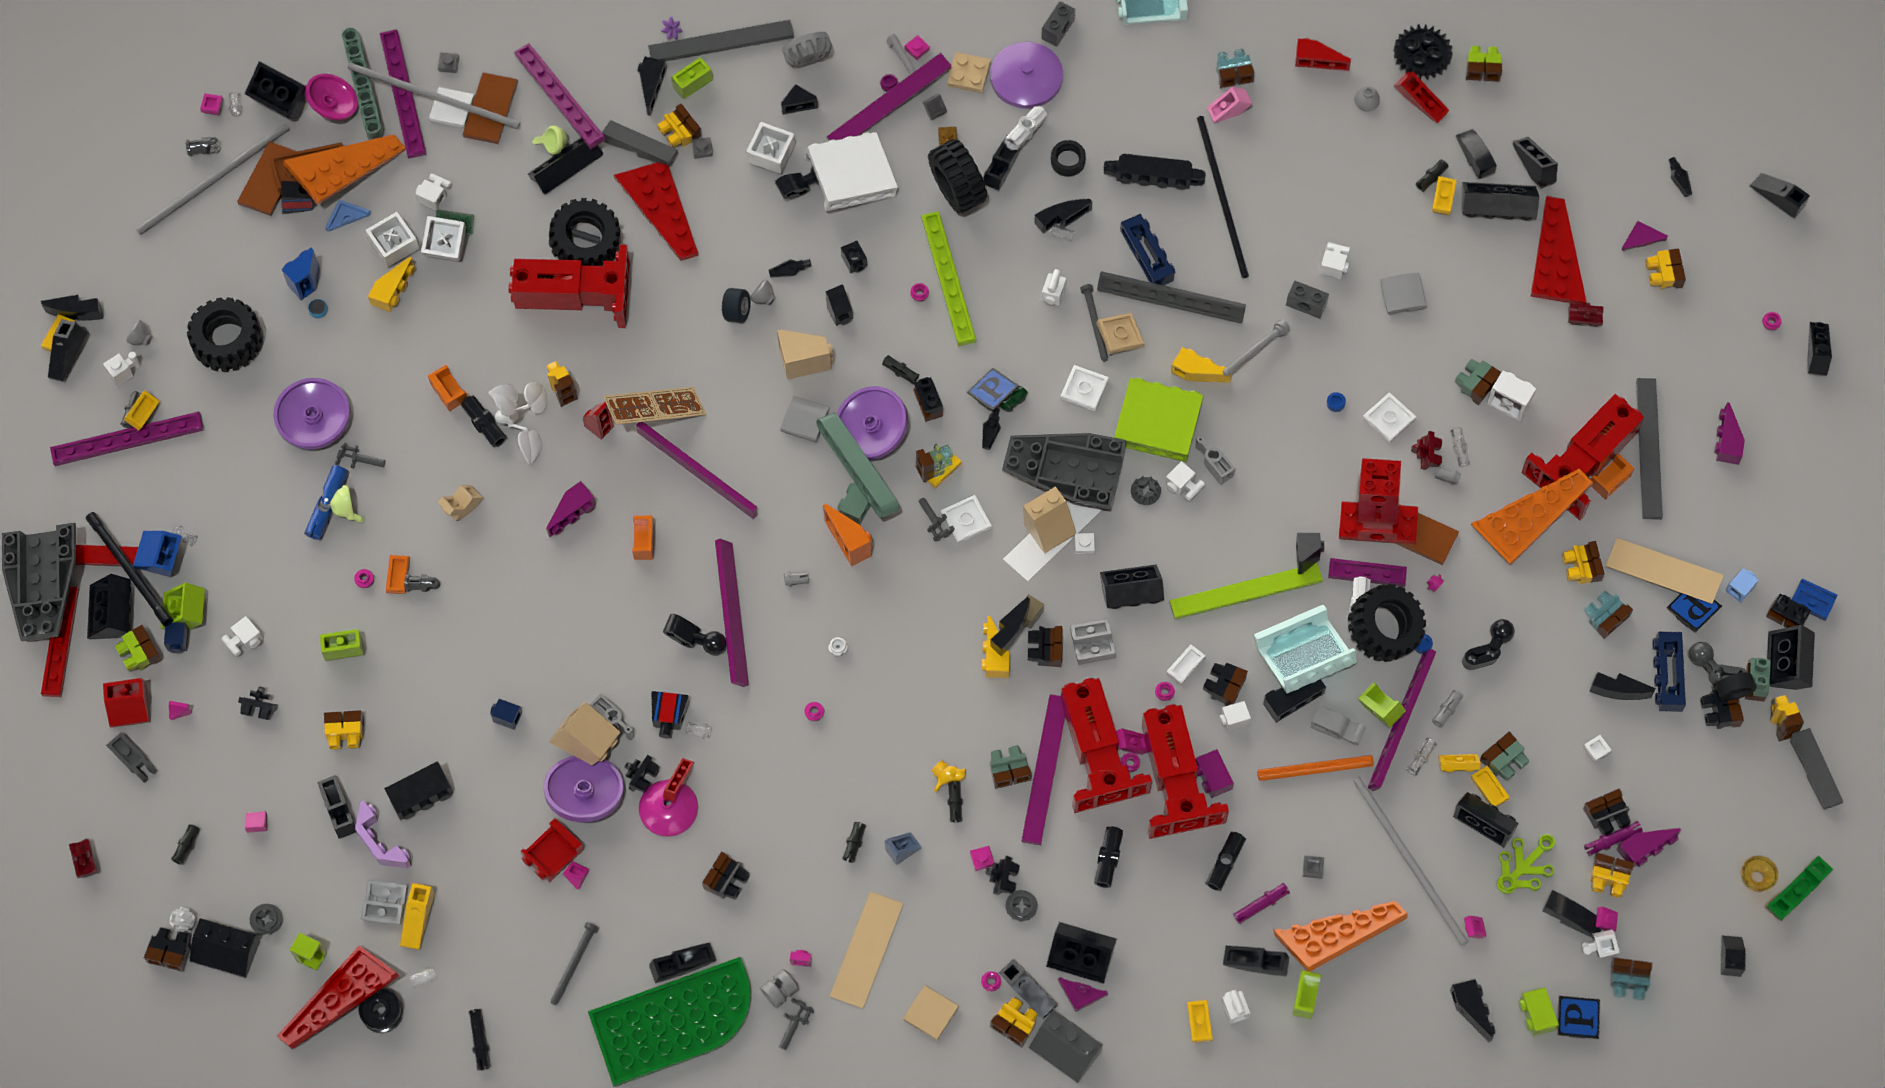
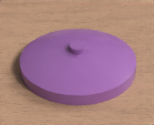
[991,42,1063,109]
[273,378,350,450]
[837,386,908,460]
[544,756,623,822]

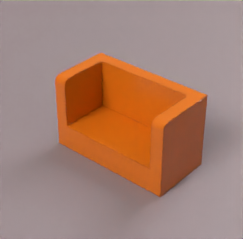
[427,365,468,412]
[1591,454,1635,500]
[632,515,654,560]

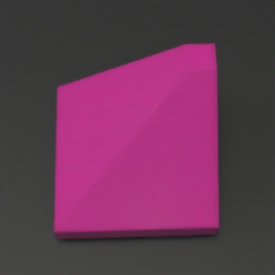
[169,701,192,720]
[563,861,590,890]

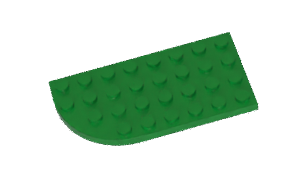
[588,957,751,1087]

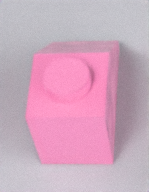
[1207,87,1252,123]

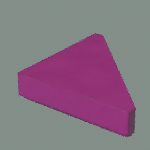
[1621,221,1668,251]
[1058,977,1108,1012]

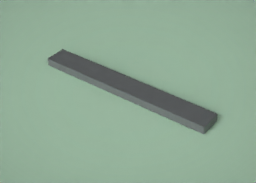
[648,20,794,61]
[1097,271,1246,323]
[1636,378,1663,520]

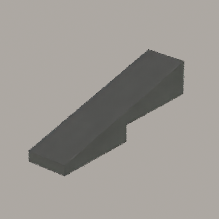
[602,120,678,165]
[1790,728,1843,810]

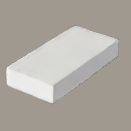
[1166,644,1206,686]

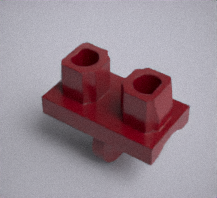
[1568,302,1604,326]
[1411,431,1442,470]
[69,838,97,878]

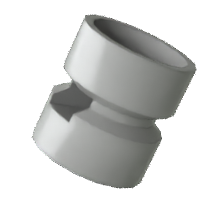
[760,970,798,1008]

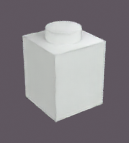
[1219,701,1251,732]

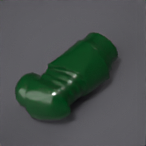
[1000,386,1028,412]

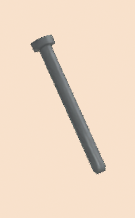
[1080,284,1108,362]
[551,922,599,1005]

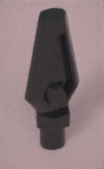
[1669,157,1692,197]
[768,259,812,277]
[982,408,1001,450]

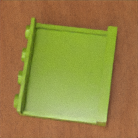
[1114,378,1204,463]

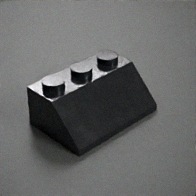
[244,61,306,119]
[1100,564,1164,609]
[87,574,132,639]
[1767,625,1815,690]
[384,761,453,820]
[1453,792,1519,848]
[189,918,260,978]
[1046,922,1117,984]

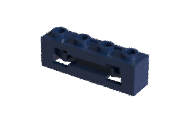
[1120,213,1176,285]
[1653,631,1686,712]

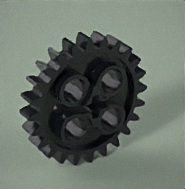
[1393,24,1453,79]

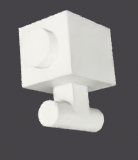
[415,173,452,211]
[1319,242,1350,279]
[1042,269,1066,305]
[103,352,141,387]
[1165,461,1205,501]
[221,616,263,656]
[1581,929,1620,958]
[1221,989,1250,1025]

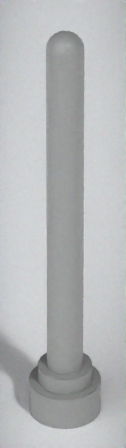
[1223,319,1290,376]

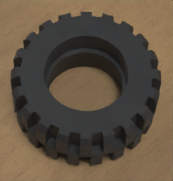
[928,139,988,213]
[549,198,620,266]
[187,297,263,372]
[1348,584,1426,662]

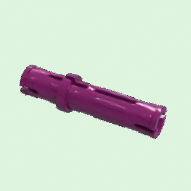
[1584,821,1643,856]
[1233,883,1290,924]

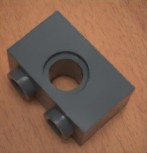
[1041,1,1075,47]
[1286,280,1329,319]

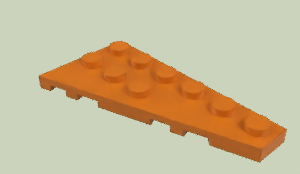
[1471,469,1594,565]
[1274,901,1407,972]

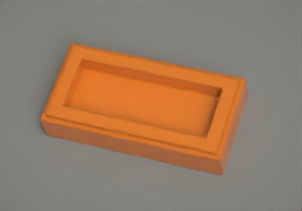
[386,555,410,594]

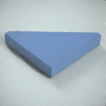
[325,200,371,232]

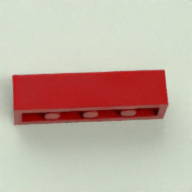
[663,758,694,802]

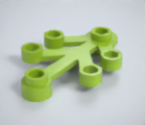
[1497,834,1555,894]

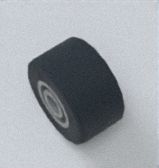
[722,288,751,323]

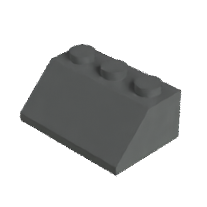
[1029,1010,1102,1083]

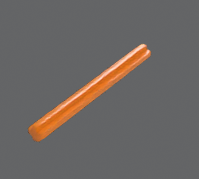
[1257,755,1374,781]

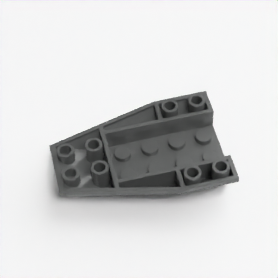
[1002,433,1126,509]
[2,523,76,641]

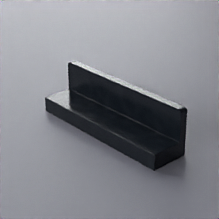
[528,138,603,194]

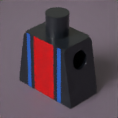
[281,181,315,214]
[651,691,690,739]

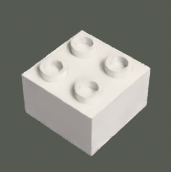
[746,122,795,174]
[365,212,419,268]
[421,216,466,262]
[1487,371,1536,422]

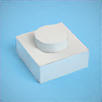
[1075,533,1095,554]
[1583,735,1612,762]

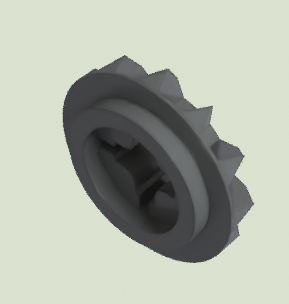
[1131,476,1161,505]
[1006,890,1037,922]
[249,904,282,935]

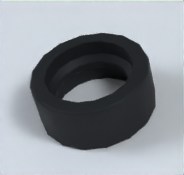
[1051,140,1086,177]
[1716,672,1756,701]

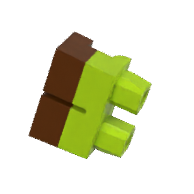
[1465,45,1502,82]
[115,625,162,671]

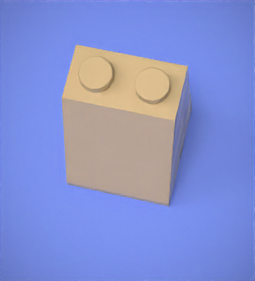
[777,330,834,380]
[1023,486,1076,554]
[549,702,620,765]

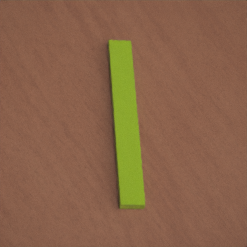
[921,211,976,347]
[1169,563,1323,620]

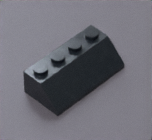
[1462,182,1539,220]

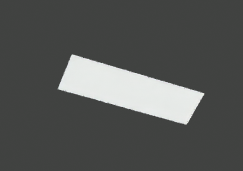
[1003,499,1103,581]

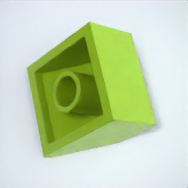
[160,582,205,629]

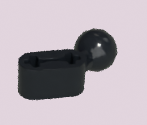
[775,166,819,199]
[663,614,726,655]
[1462,619,1515,670]

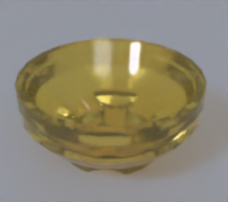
[1741,856,1778,892]

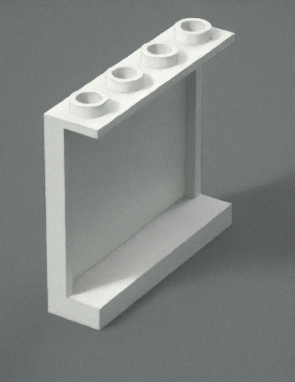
[805,132,898,211]

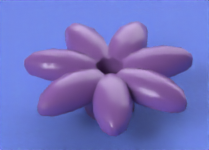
[661,16,682,40]

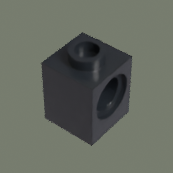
[841,240,867,274]

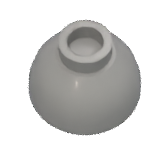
[1354,87,1380,111]
[750,279,775,304]
[126,320,151,344]

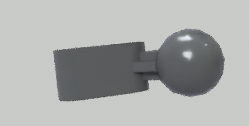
[1689,642,1747,686]

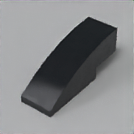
[1456,129,1497,178]
[983,135,1023,190]
[1034,199,1092,234]
[41,295,103,321]
[990,596,1030,656]
[1589,672,1656,700]
[317,775,356,839]
[1542,890,1601,939]
[649,942,716,983]
[1223,945,1290,976]

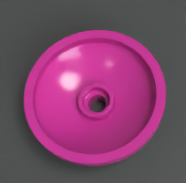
[305,74,358,120]
[639,779,698,837]

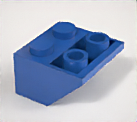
[281,247,320,301]
[133,531,182,577]

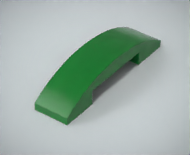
[1767,856,1834,921]

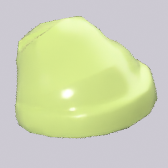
[532,126,568,155]
[330,485,364,523]

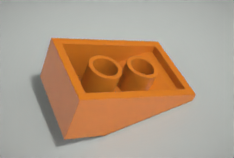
[823,504,873,567]

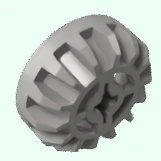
[782,32,832,67]

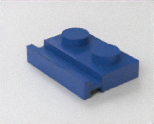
[1792,578,1838,621]

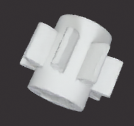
[170,907,195,933]

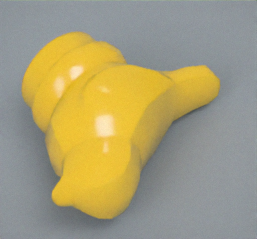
[931,760,966,792]

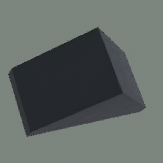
[781,84,818,115]

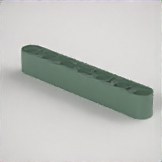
[342,28,383,140]
[816,412,899,518]

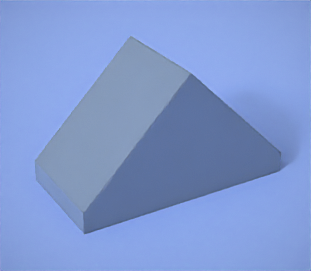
[885,832,922,865]

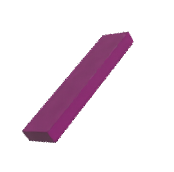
[1328,558,1407,587]

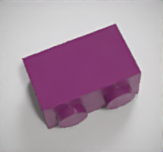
[1195,749,1234,798]

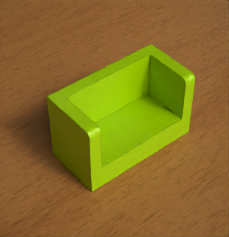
[671,57,713,100]
[1358,682,1406,727]
[290,932,327,971]
[1292,970,1321,1019]

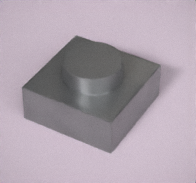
[438,52,459,73]
[923,94,947,119]
[692,137,713,159]
[1302,855,1324,879]

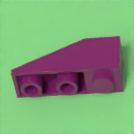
[1714,402,1745,465]
[546,481,596,537]
[1617,828,1681,867]

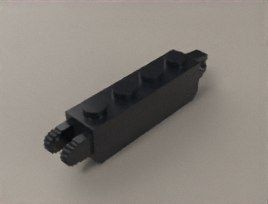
[1103,153,1206,190]

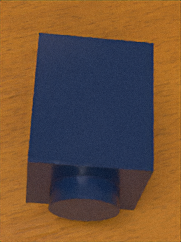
[164,622,189,653]
[490,699,522,730]

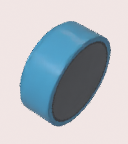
[308,299,328,318]

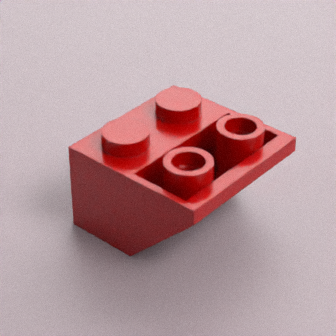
[103,678,149,728]

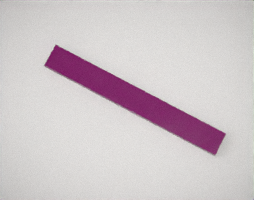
[379,29,426,159]
[514,43,606,149]
[827,53,952,141]
[50,411,204,466]
[636,422,758,519]
[715,538,749,687]
[1368,649,1436,791]
[1021,694,1065,846]

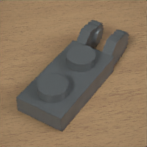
[106,732,157,783]

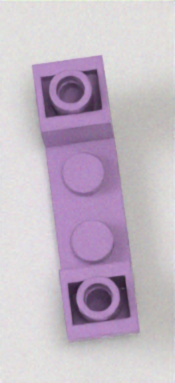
[355,800,411,868]

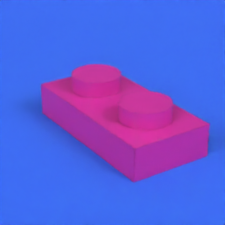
[1116,728,1148,755]

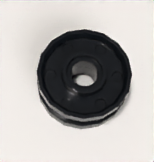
[358,988,404,1034]

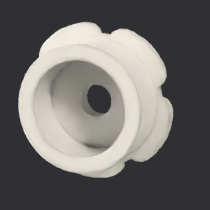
[828,637,848,656]

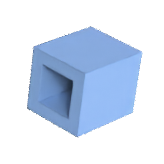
[1726,568,1759,603]

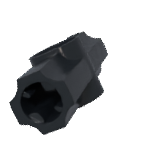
[461,395,507,448]
[1094,826,1123,888]
[1205,831,1246,891]

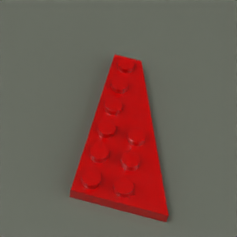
[614,162,698,261]
[1530,196,1587,305]
[277,945,399,1049]

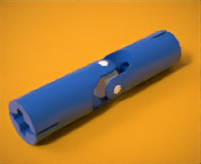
[304,465,348,540]

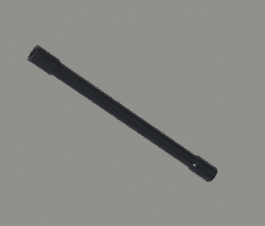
[85,512,173,627]

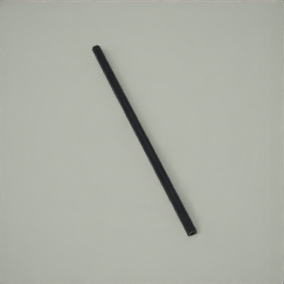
[1197,116,1249,278]

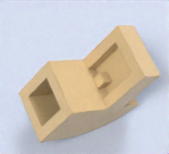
[438,485,483,520]

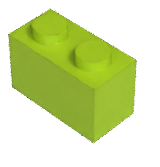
[320,629,364,661]
[1519,987,1559,1036]

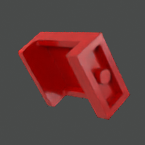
[521,818,584,883]

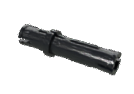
[469,1009,490,1071]

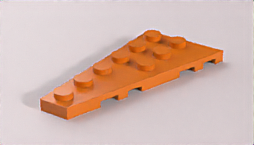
[283,134,405,205]

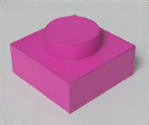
[904,35,930,61]
[200,93,223,115]
[970,846,994,871]
[1596,907,1618,932]
[1464,915,1487,939]
[790,950,812,967]

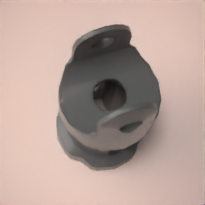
[185,137,220,156]
[404,574,440,592]

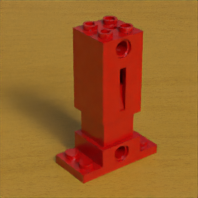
[508,245,630,328]
[1521,394,1644,521]
[1339,458,1418,545]
[1060,678,1152,814]
[1141,704,1229,839]

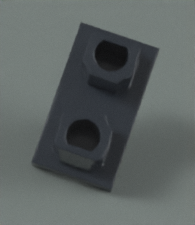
[238,686,278,720]
[625,755,660,793]
[985,856,1020,895]

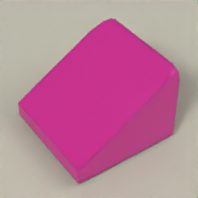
[245,811,267,833]

